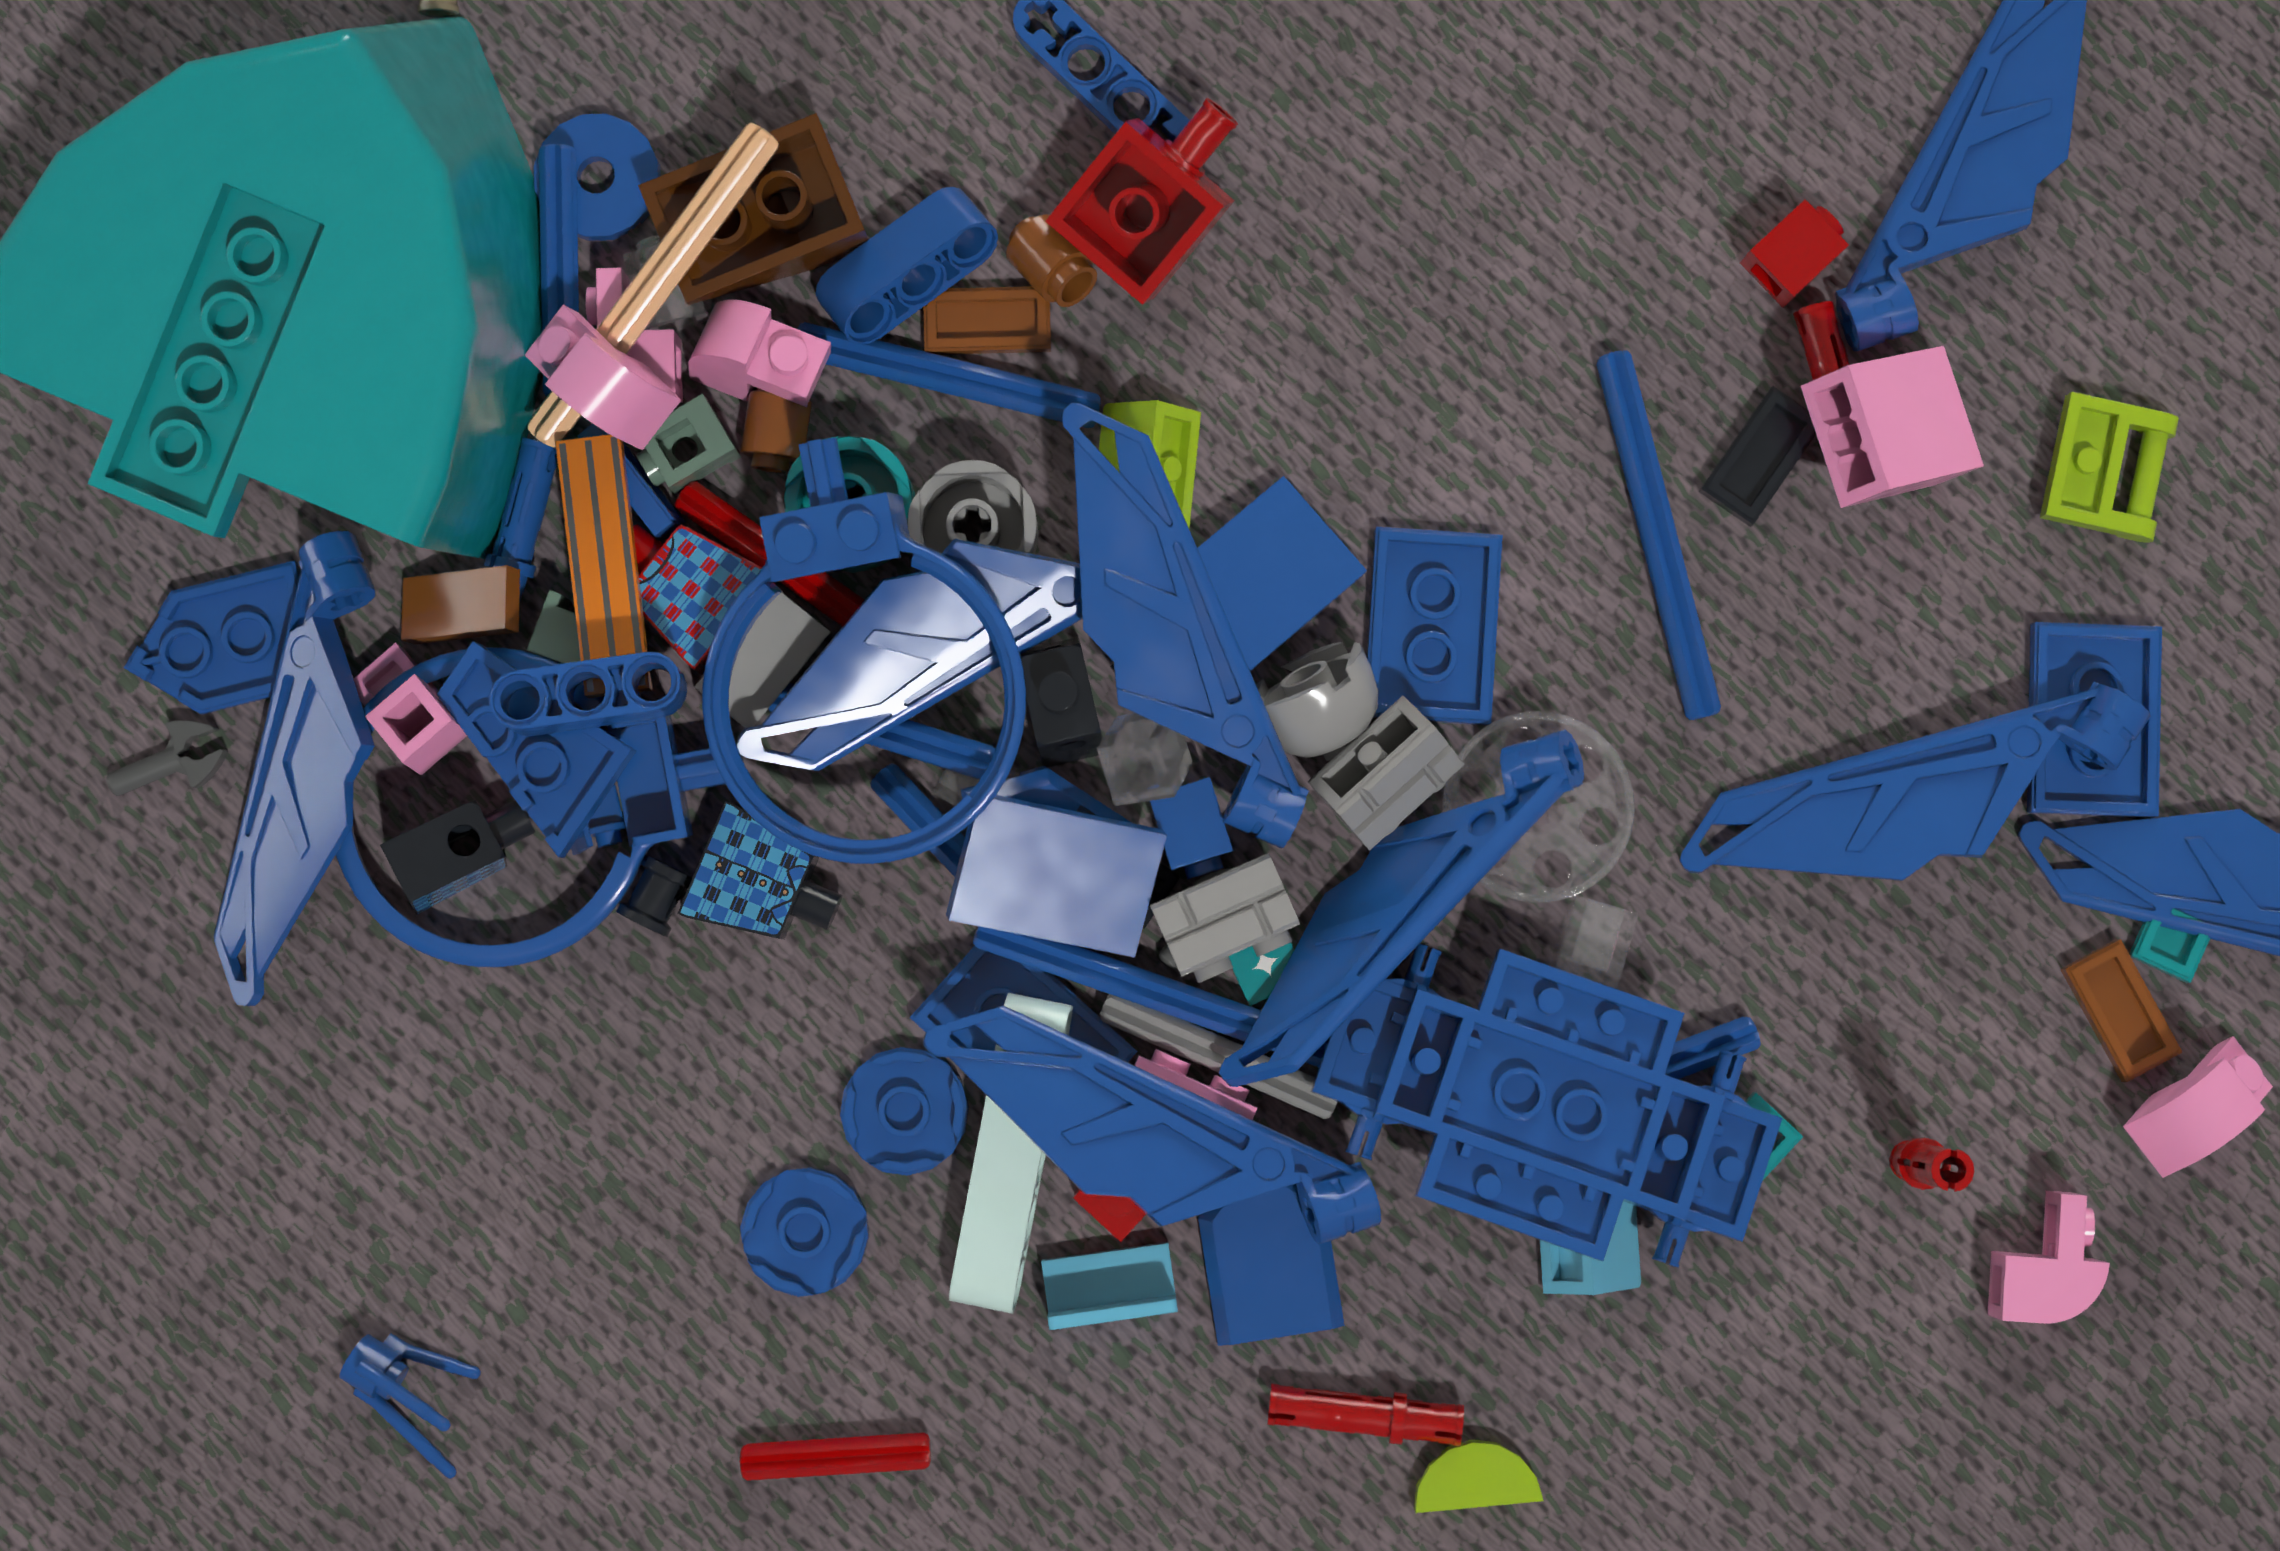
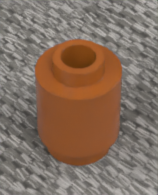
[1006,214,1097,307]
[740,388,812,474]

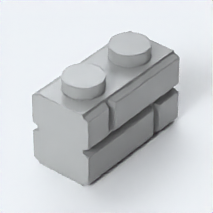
[1308,695,1465,850]
[1150,853,1300,983]

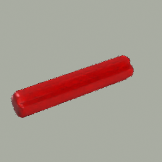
[740,1432,931,1481]

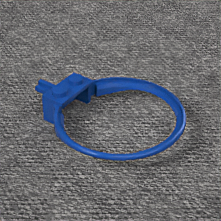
[702,437,1026,864]
[336,647,744,967]

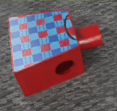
[633,524,775,675]

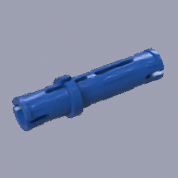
[484,437,558,606]

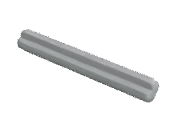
[1100,994,1338,1119]

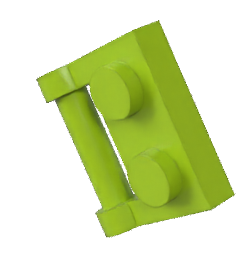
[2040,392,2179,543]

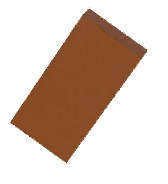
[923,286,1051,355]
[401,565,520,644]
[2060,939,2182,1082]

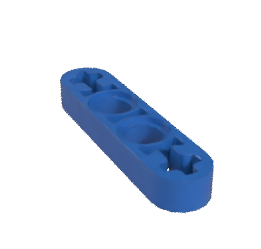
[1013,0,1190,141]

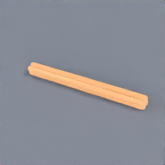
[527,122,779,448]

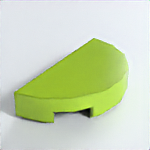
[1414,1440,1544,1513]

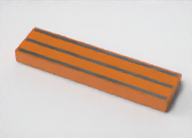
[555,435,652,698]

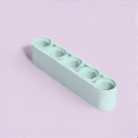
[949,993,1073,1314]

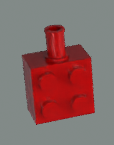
[1045,98,1238,305]

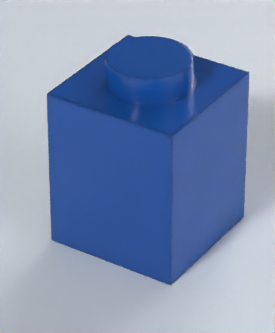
[1148,777,1233,879]

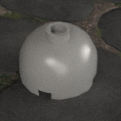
[1256,642,1378,761]

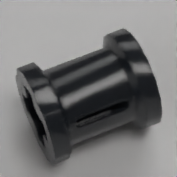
[616,855,693,937]

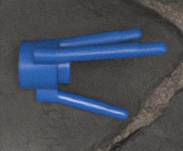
[339,1333,481,1479]

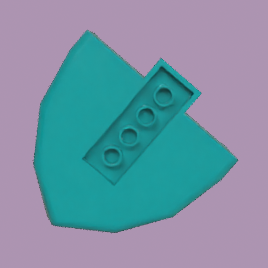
[0,17,542,559]

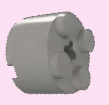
[907,460,1039,554]

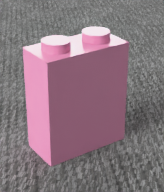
[1801,346,1984,508]

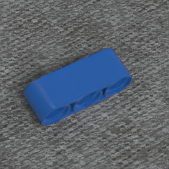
[815,187,998,345]
[489,652,687,736]

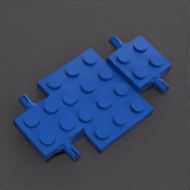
[1310,944,1783,1268]

